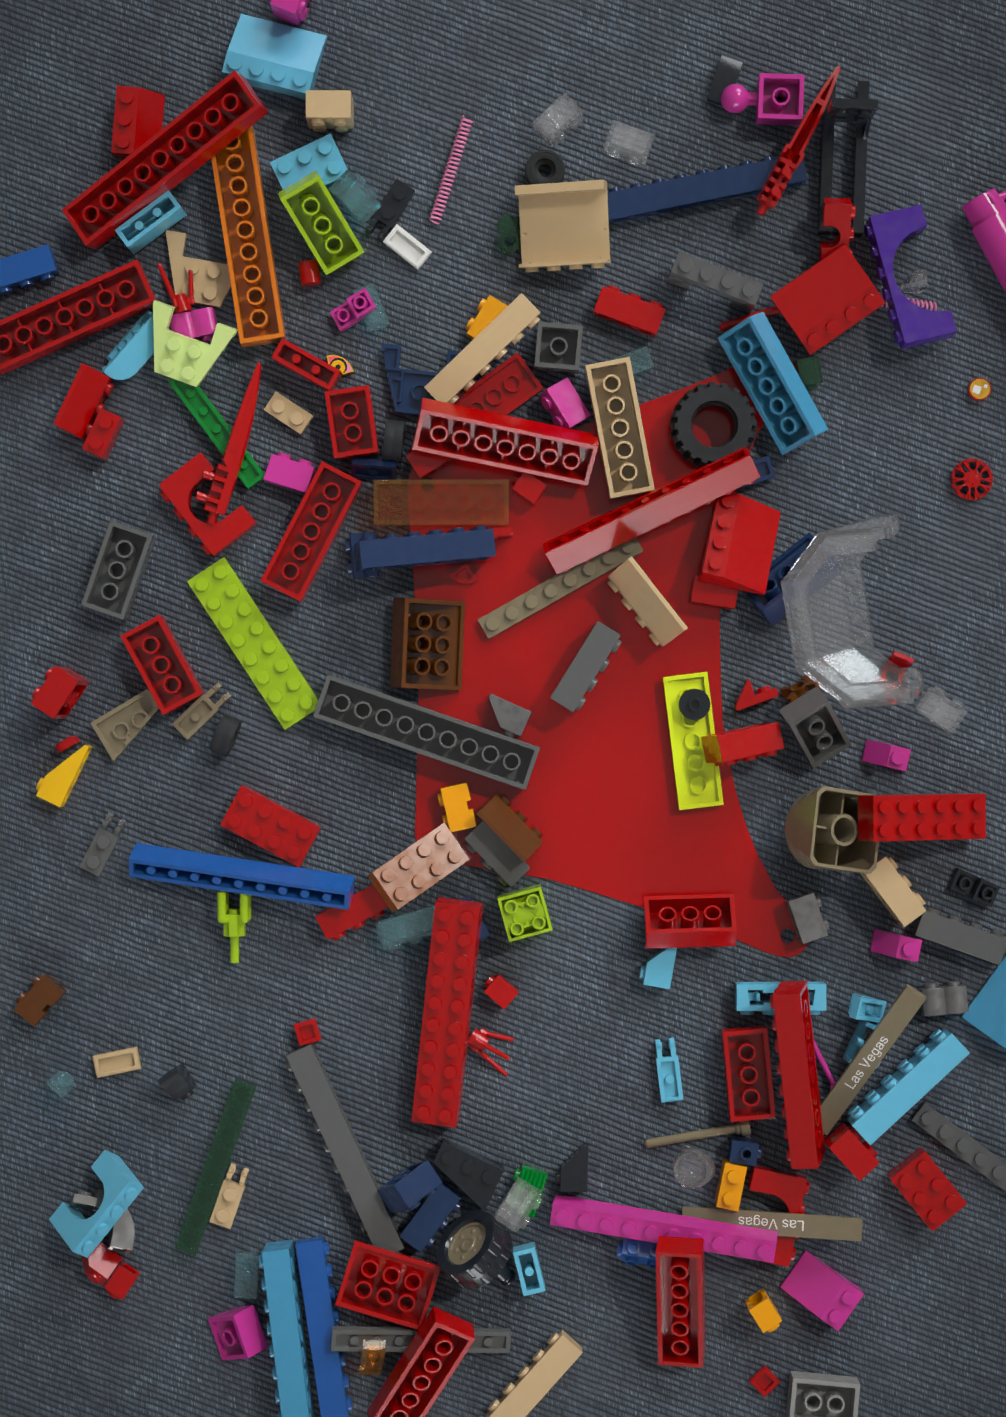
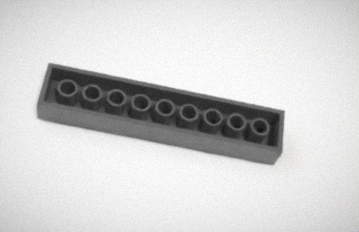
[313,675,540,790]

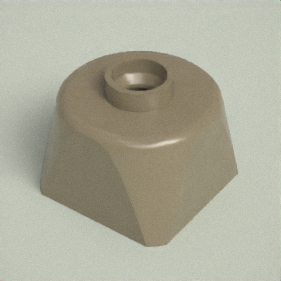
[785,786,879,874]

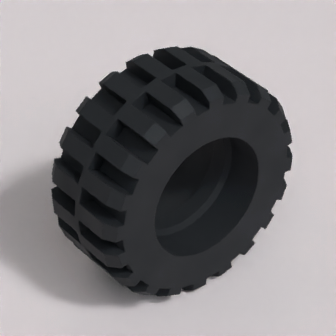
[670,382,757,468]

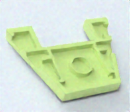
[153,300,238,387]

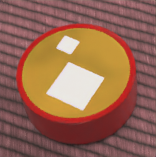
[967,378,991,401]

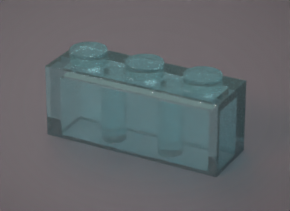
[375,905,435,951]

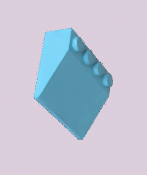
[222,14,327,100]

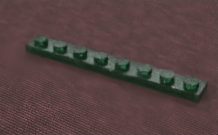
[175,1078,257,1256]

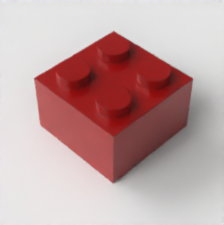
[824,1122,879,1181]

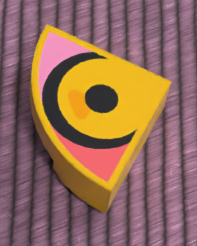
[326,355,354,375]

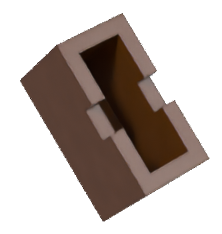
[14,973,67,1027]

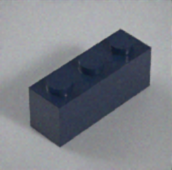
[399,1179,462,1252]

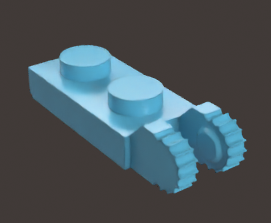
[655,1038,684,1103]

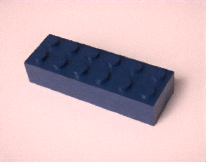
[354,525,496,572]

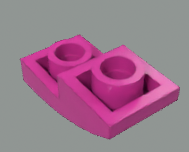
[330,288,377,332]

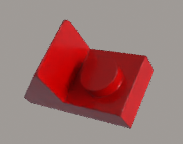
[734,678,779,711]

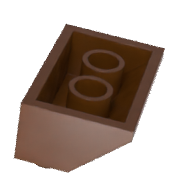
[477,794,543,862]

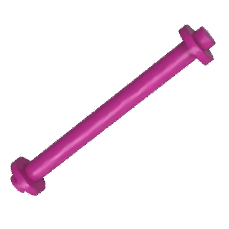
[813,1032,836,1089]

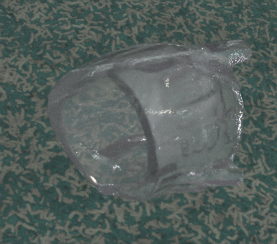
[673,1144,715,1189]

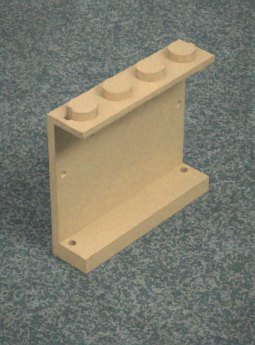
[515,180,611,273]

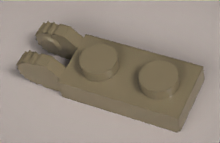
[172,682,231,740]

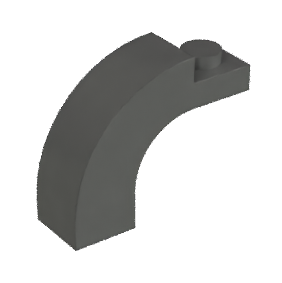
[69,1189,135,1254]

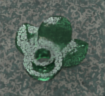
[497,213,521,254]

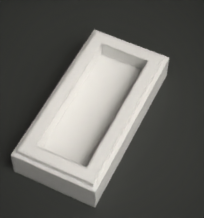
[383,224,432,270]

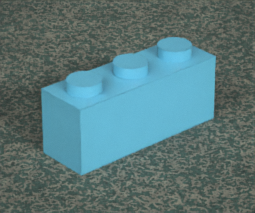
[115,190,187,255]

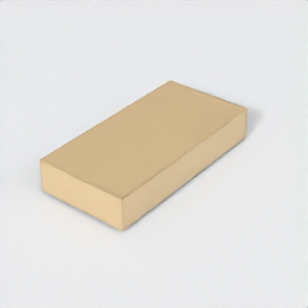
[92,1046,142,1078]

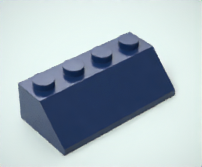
[742,533,842,627]

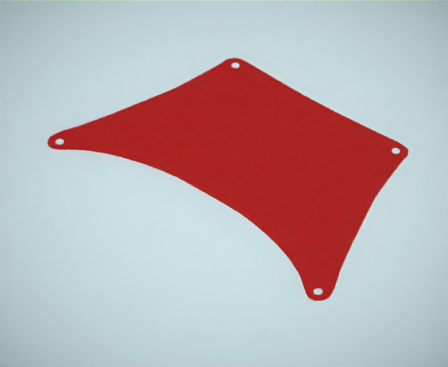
[408,357,809,957]

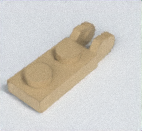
[209,1163,249,1229]

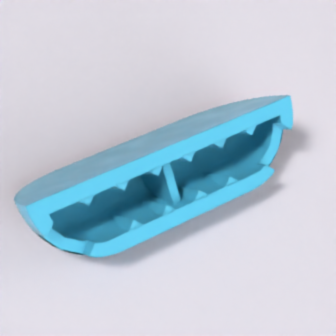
[102,310,171,380]

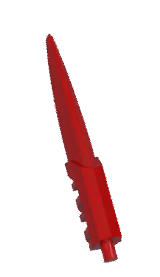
[756,65,840,216]
[195,362,261,525]

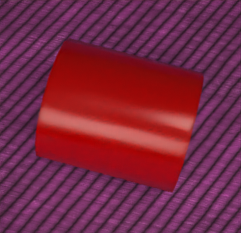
[298,260,321,287]

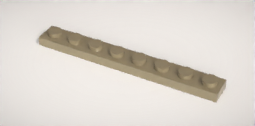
[478,537,643,639]

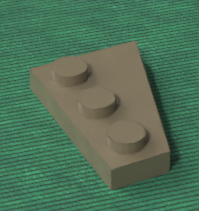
[91,689,159,761]

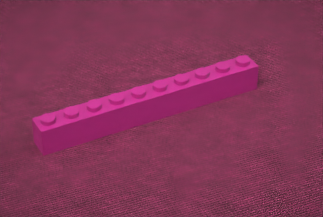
[550,1194,778,1263]

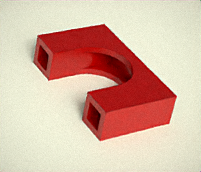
[159,452,258,557]
[748,1165,810,1267]

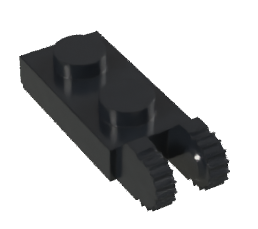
[365,179,415,243]

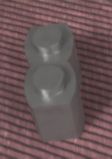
[919,980,969,1017]

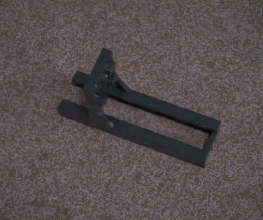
[817,80,878,236]

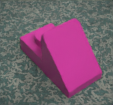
[861,739,911,771]

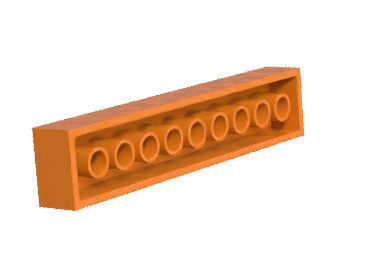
[211,125,287,348]

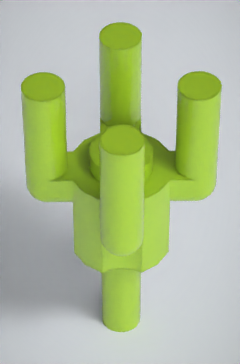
[217,890,251,963]

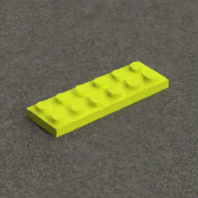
[663,672,724,810]

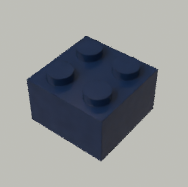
[377,1160,442,1213]

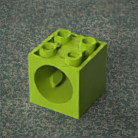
[497,884,553,942]

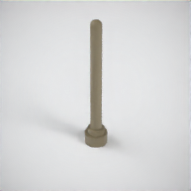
[644,1120,751,1148]

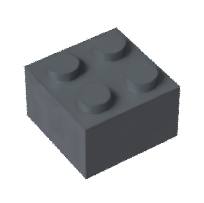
[534,322,583,374]

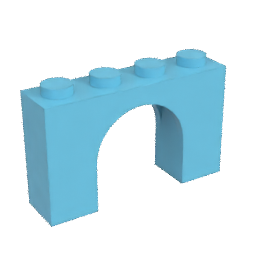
[49,1150,144,1258]

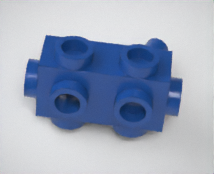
[616,1238,657,1269]

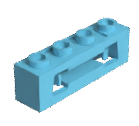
[735,981,826,1015]

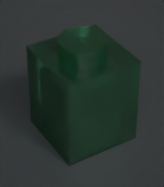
[792,356,823,391]

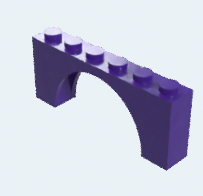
[864,205,957,350]

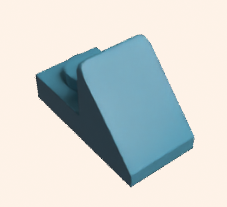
[848,993,887,1023]

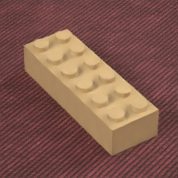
[585,357,655,500]

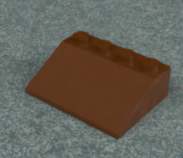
[390,598,465,690]

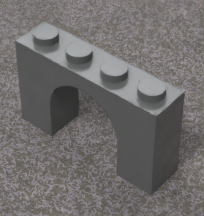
[668,251,763,314]

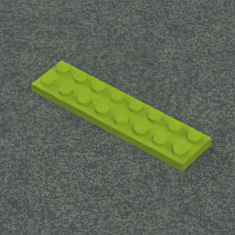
[187,557,319,730]

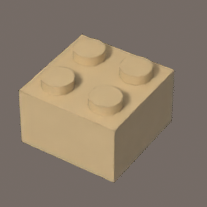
[306,90,354,132]

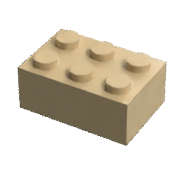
[860,854,926,927]

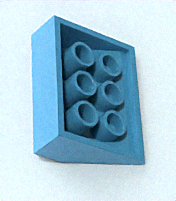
[961,955,1006,1049]

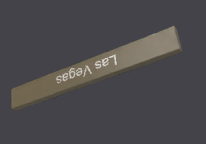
[821,984,926,1135]
[682,1206,863,1241]

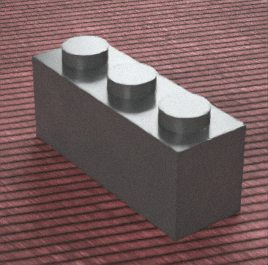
[464,820,530,887]

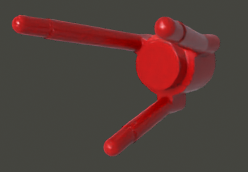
[157,263,196,314]
[468,1028,514,1076]

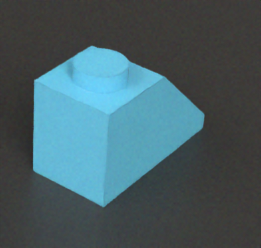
[639,948,677,989]

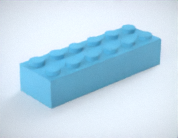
[846,1027,970,1145]

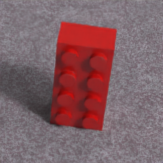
[120,615,205,715]
[220,785,322,867]
[643,894,737,949]
[720,1025,776,1122]

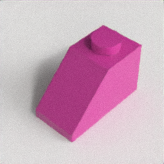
[870,929,922,962]

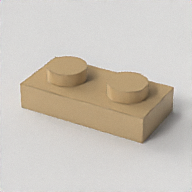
[264,392,314,435]

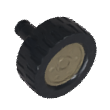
[437,1210,516,1289]

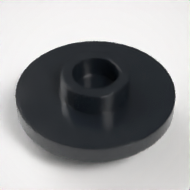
[679,689,710,720]

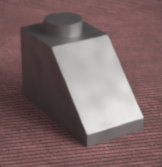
[489,694,531,738]

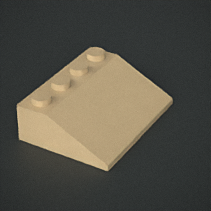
[607,556,688,647]

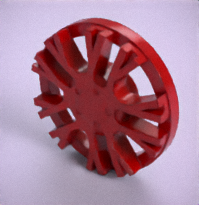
[950,459,993,501]

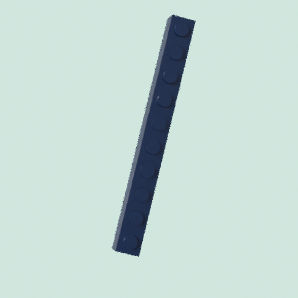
[608,156,808,224]

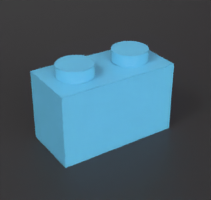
[513,1241,545,1296]

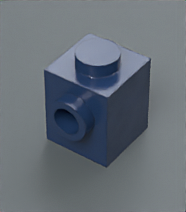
[727,1136,762,1166]

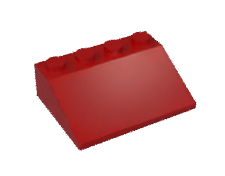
[770,244,885,355]
[699,493,781,595]
[335,1240,440,1330]

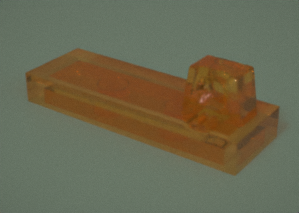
[359,1340,386,1375]

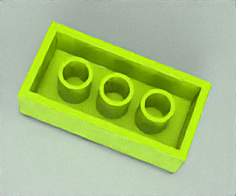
[278,170,364,275]

